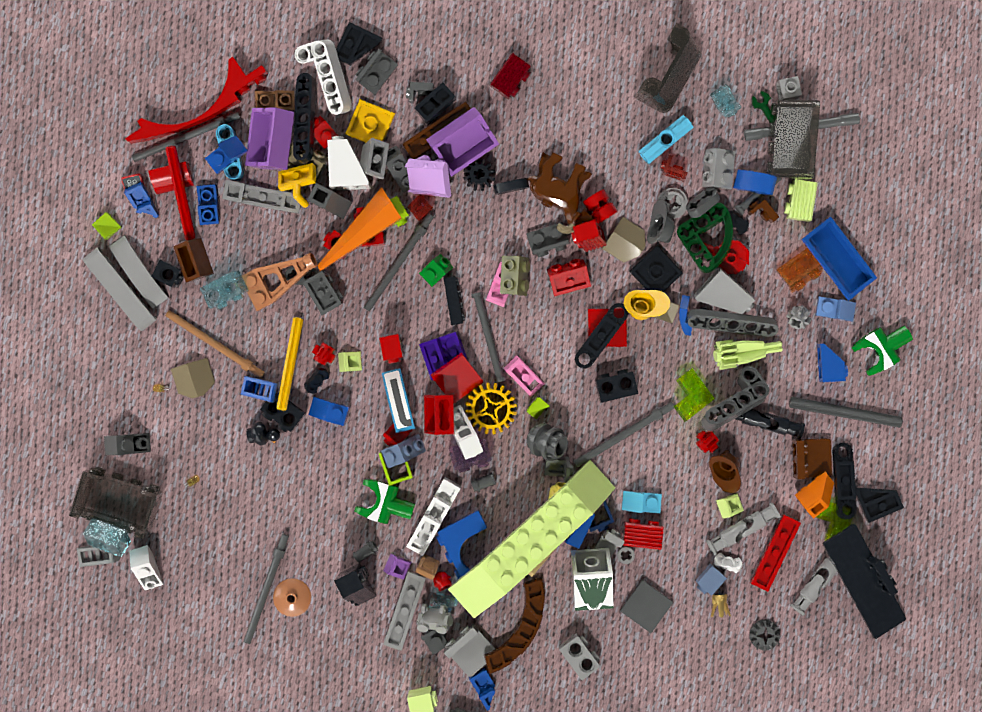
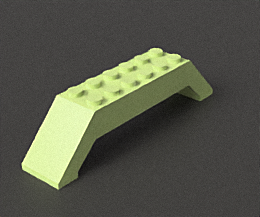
[448,460,615,618]

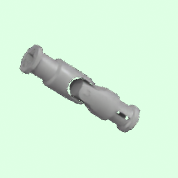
[706,503,781,556]
[790,557,837,616]

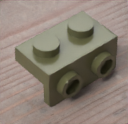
[500,256,530,296]

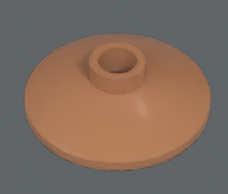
[273,578,311,617]

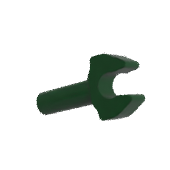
[751,91,778,126]

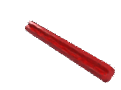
[165,146,195,240]

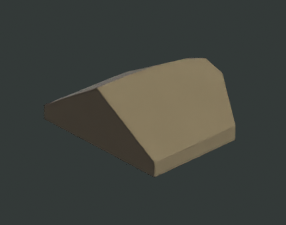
[602,217,645,263]
[171,358,215,399]

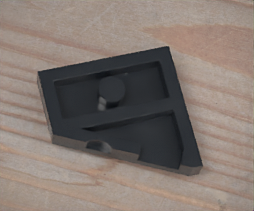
[336,22,383,66]
[856,488,904,523]

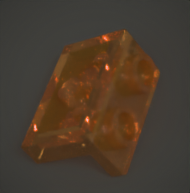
[776,247,823,293]

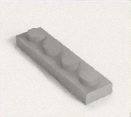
[383,571,426,651]

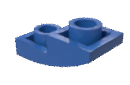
[733,170,777,195]
[196,184,219,225]

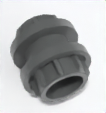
[526,423,568,461]

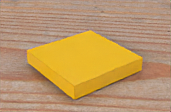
[345,99,395,143]

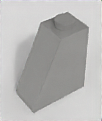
[694,267,755,314]

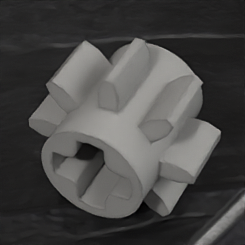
[786,306,812,329]

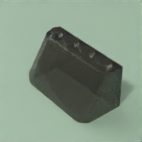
[766,100,820,181]

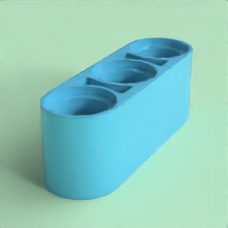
[216,124,244,181]

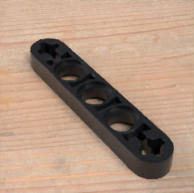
[293,73,316,164]

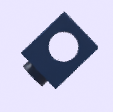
[589,501,614,532]

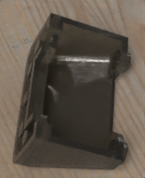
[634,23,702,113]

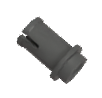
[471,473,496,492]
[353,541,378,563]

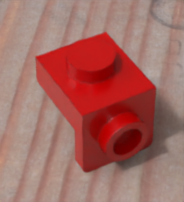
[314,116,338,149]
[383,423,413,447]

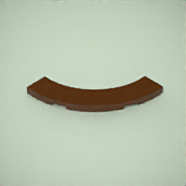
[484,577,545,674]

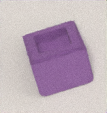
[383,554,411,580]

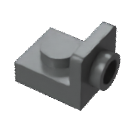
[406,82,434,104]
[421,629,448,655]

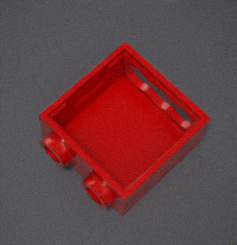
[424,394,454,435]

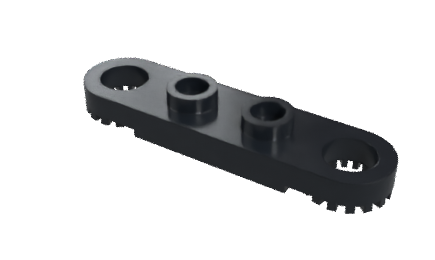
[574,303,629,369]
[832,442,857,520]

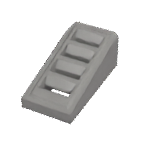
[77,542,120,567]

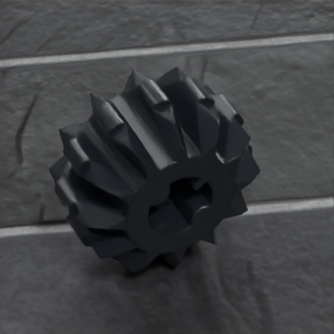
[463,159,495,191]

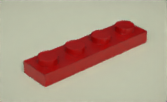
[750,514,801,592]

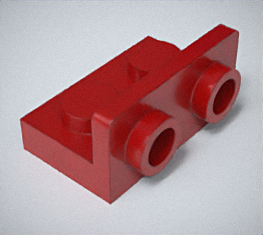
[547,259,591,297]

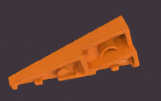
[317,188,402,271]

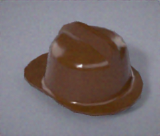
[709,450,741,493]

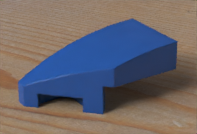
[124,182,159,218]

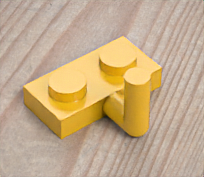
[278,163,316,208]

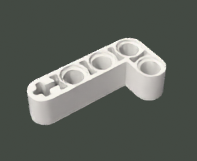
[295,40,352,115]

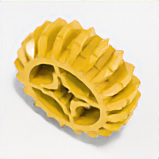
[465,383,517,434]

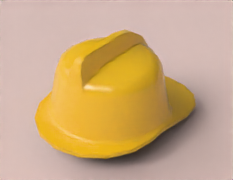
[624,290,670,320]

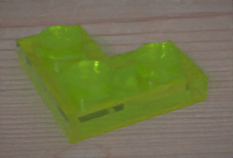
[673,368,715,422]
[816,502,853,541]

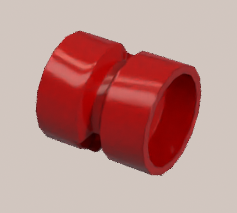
[583,189,618,224]

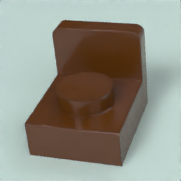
[748,200,779,223]

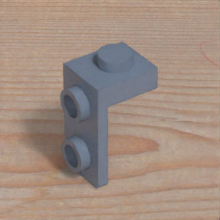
[381,434,426,468]

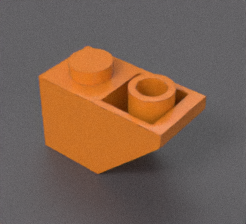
[795,472,834,519]

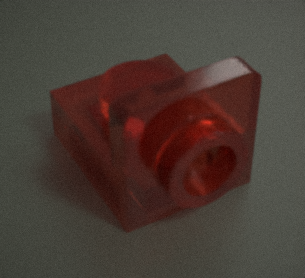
[660,154,688,182]
[407,194,434,221]

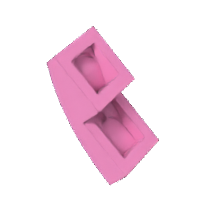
[486,262,508,307]

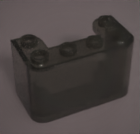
[69,467,163,539]

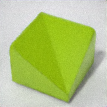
[92,212,122,240]
[526,397,550,419]

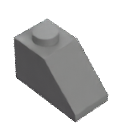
[360,138,389,179]

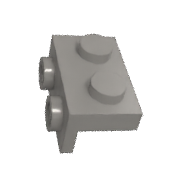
[702,148,735,190]

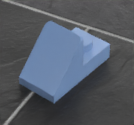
[815,296,856,322]

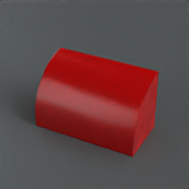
[148,161,194,195]

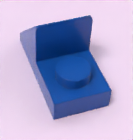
[205,135,248,174]

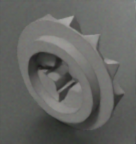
[658,188,688,219]

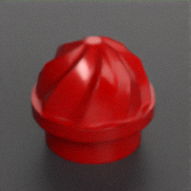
[433,572,452,591]

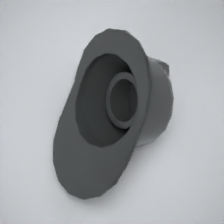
[647,199,675,244]

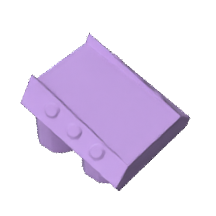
[405,155,451,198]

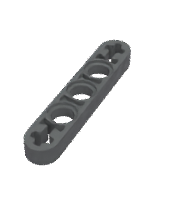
[687,309,779,337]

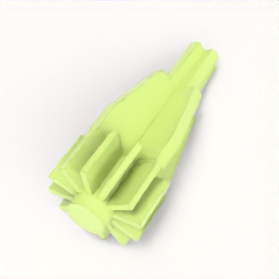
[713,339,783,370]

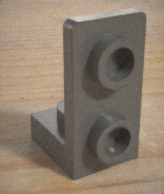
[386,146,410,193]

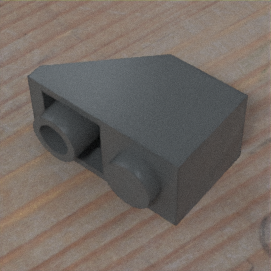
[307,183,352,219]
[104,433,151,455]

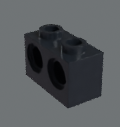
[414,82,456,125]
[595,369,639,403]
[260,391,306,433]

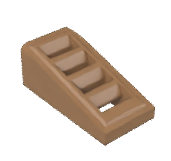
[416,554,440,580]

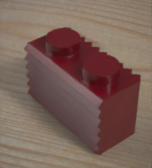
[490,53,532,100]

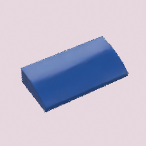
[801,217,877,301]

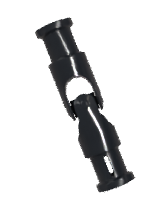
[727,409,805,439]

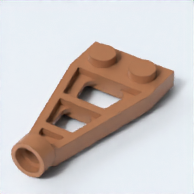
[240,253,318,311]

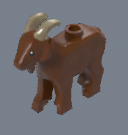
[528,152,592,234]

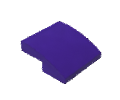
[419,331,468,380]

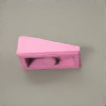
[503,356,544,397]

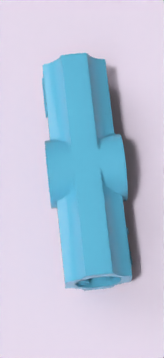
[638,115,694,164]

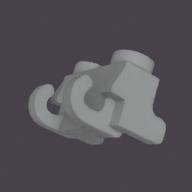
[417,604,453,634]

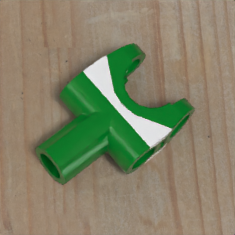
[851,326,913,376]
[354,479,415,524]

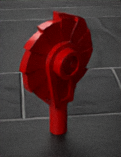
[699,240,749,275]

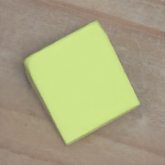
[338,351,362,372]
[716,493,744,518]

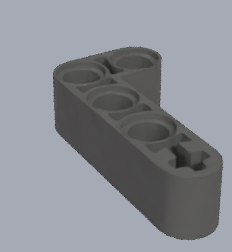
[701,366,769,431]

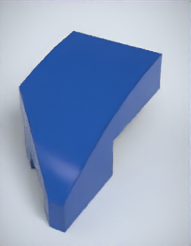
[679,295,692,336]
[469,667,495,711]

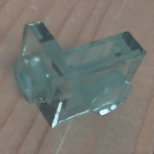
[710,84,742,117]
[429,588,458,613]

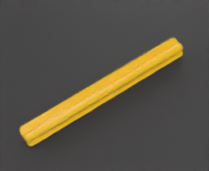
[276,317,303,411]

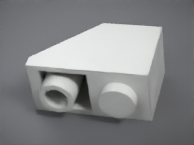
[129,545,163,590]

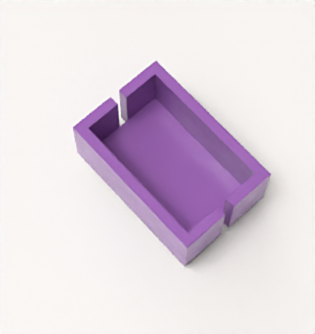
[426,107,499,177]
[245,108,294,170]

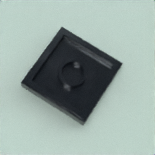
[629,245,683,292]

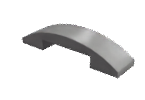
[222,180,300,214]
[109,235,169,309]

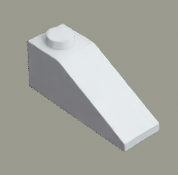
[453,405,483,459]

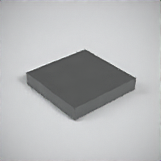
[620,580,674,633]

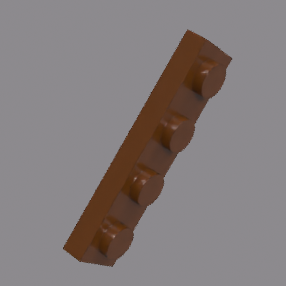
[402,102,471,159]

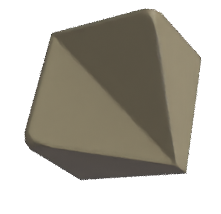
[654,302,679,324]

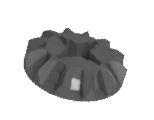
[749,620,781,651]

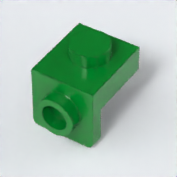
[419,254,453,287]

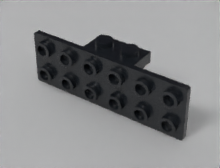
[822,524,906,639]

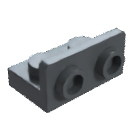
[356,49,398,95]
[526,222,570,258]
[302,271,344,315]

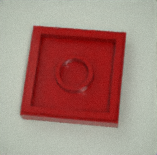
[588,308,627,347]
[431,352,484,404]

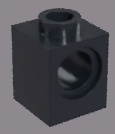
[151,260,184,288]

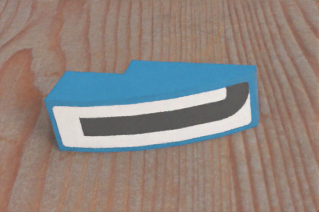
[382,368,415,433]

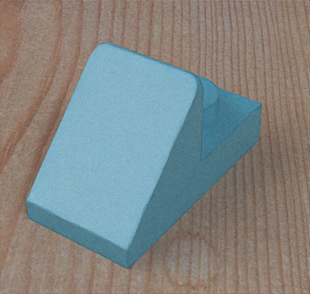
[622,491,662,513]

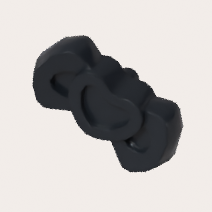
[722,210,749,235]
[304,368,329,394]

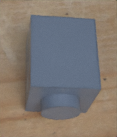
[695,564,727,596]

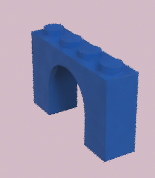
[436,509,487,579]

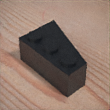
[334,563,376,606]

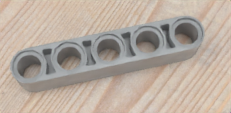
[82,247,157,331]

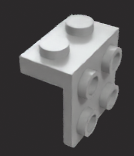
[444,624,495,677]

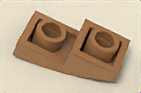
[254,90,295,111]

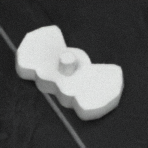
[714,553,743,573]

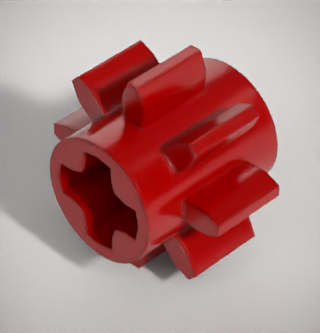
[312,342,336,366]
[696,430,719,453]

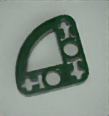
[677,203,734,273]

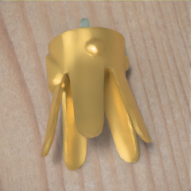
[711,588,731,618]

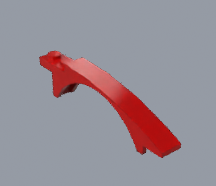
[125,57,268,144]

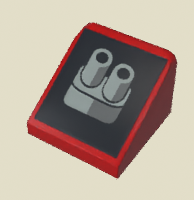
[121,173,145,189]

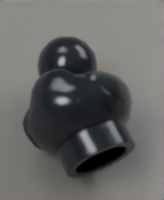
[246,422,280,445]

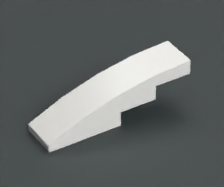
[406,477,461,556]

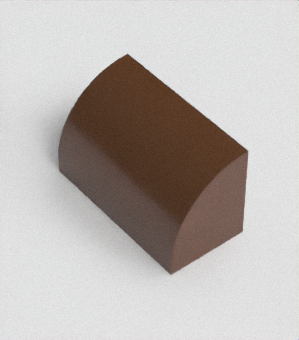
[173,238,214,283]

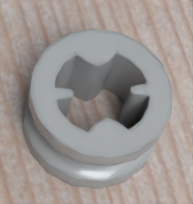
[617,546,635,564]

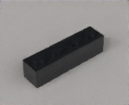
[443,276,465,326]

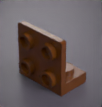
[792,438,832,479]

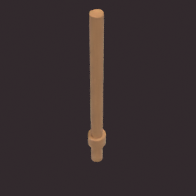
[165,310,265,379]

